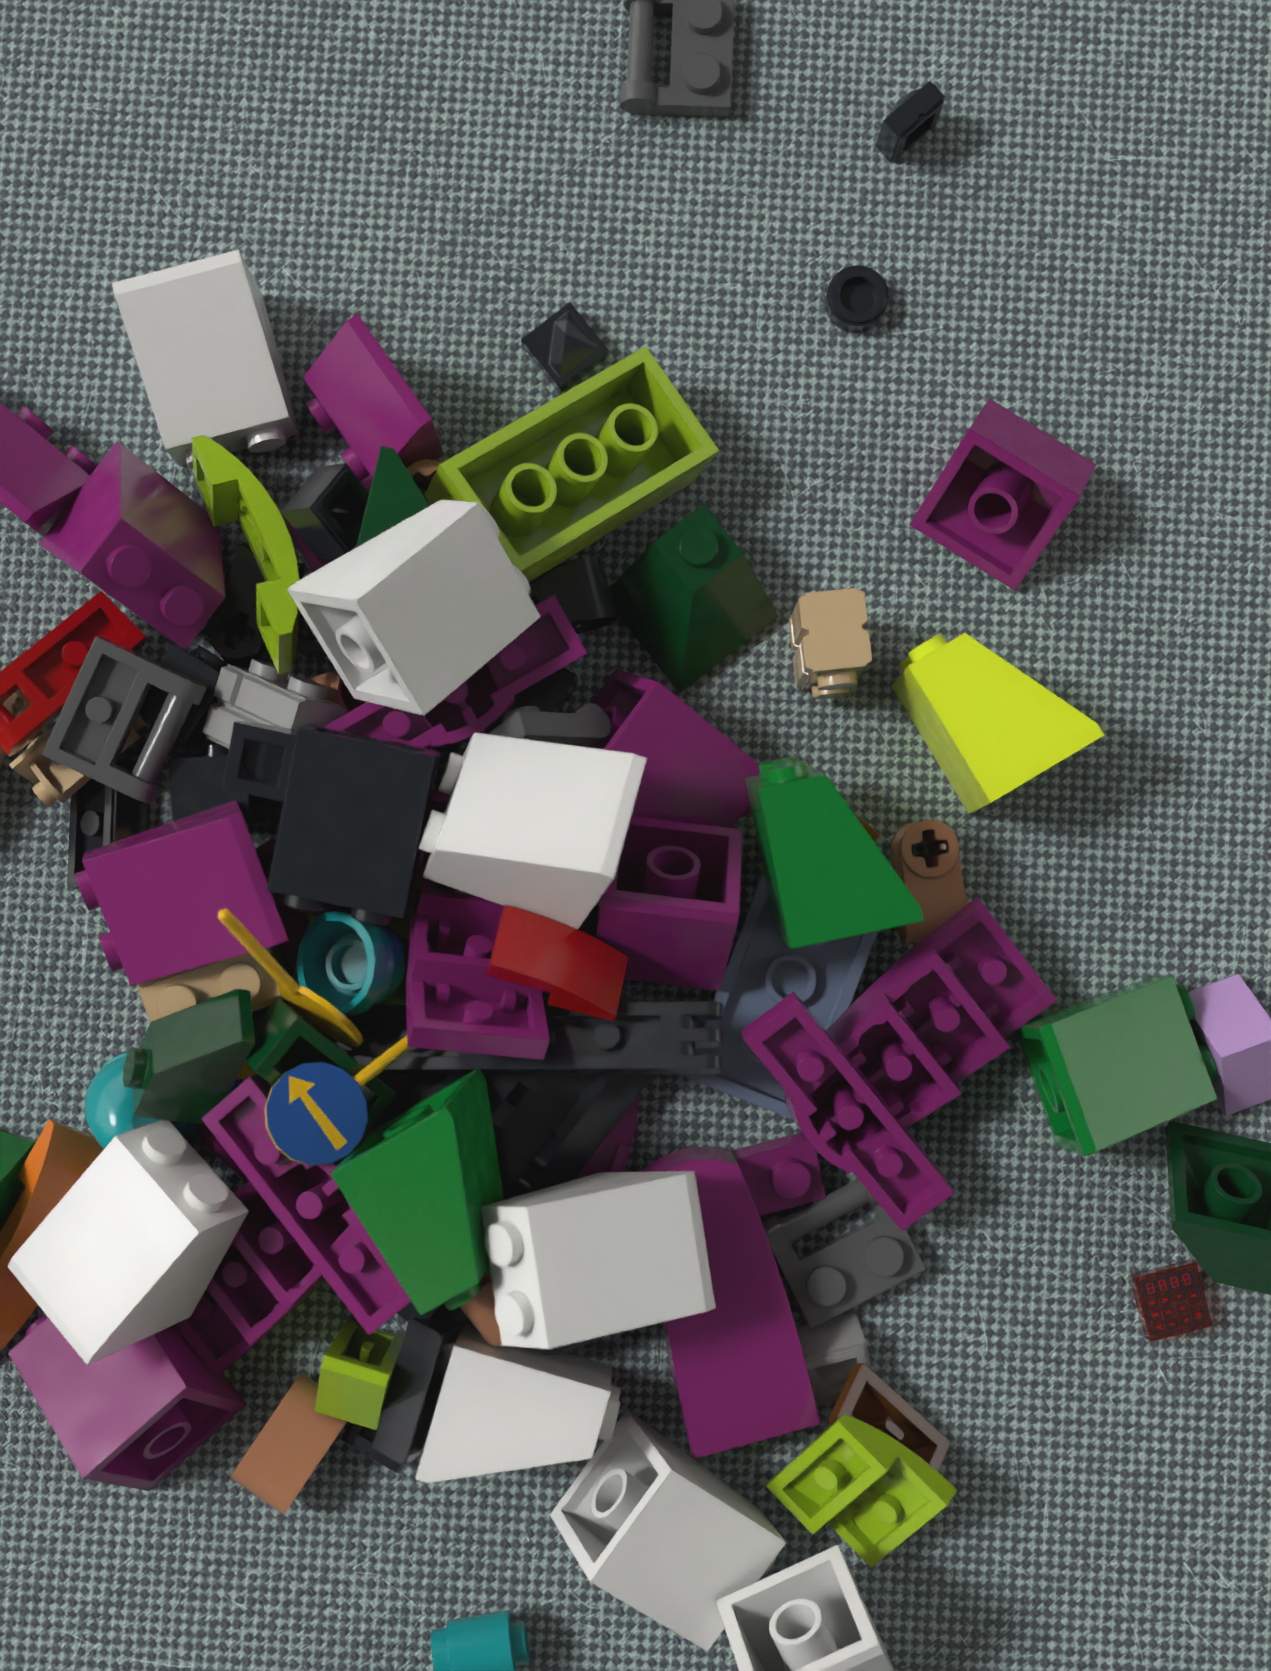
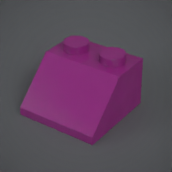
[303,314,444,481]
[909,398,1097,591]
[0,403,97,537]

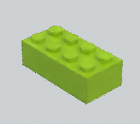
[425,346,719,583]

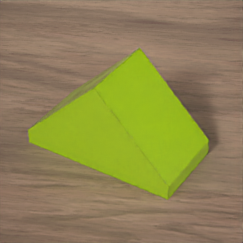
[314,1319,404,1430]

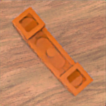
[0,1119,104,1351]

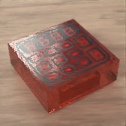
[1128,1259,1213,1342]

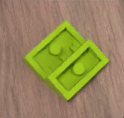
[766,1414,957,1567]

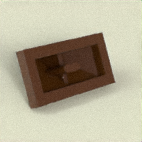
[829,1362,951,1471]

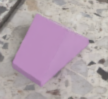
[1188,974,1271,1116]

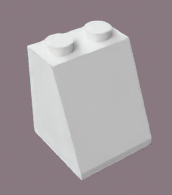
[112,249,299,468]
[287,500,540,715]
[418,733,647,929]
[7,1120,249,1365]
[481,1171,716,1349]
[415,1323,621,1483]
[550,1410,787,1652]
[716,1545,895,1671]

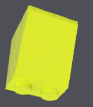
[891,633,1104,814]

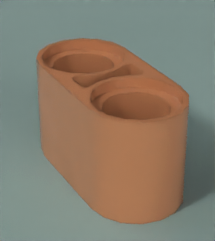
[230,1373,347,1515]

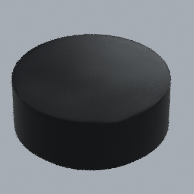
[825,265,889,333]

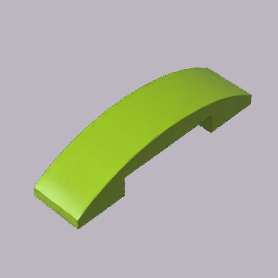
[192,435,299,675]

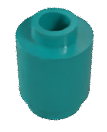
[431,1610,530,1671]

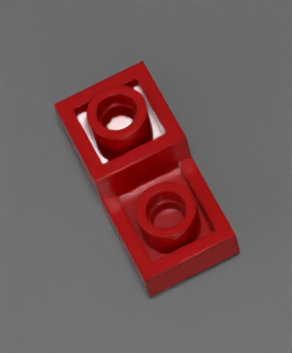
[486,904,628,1022]

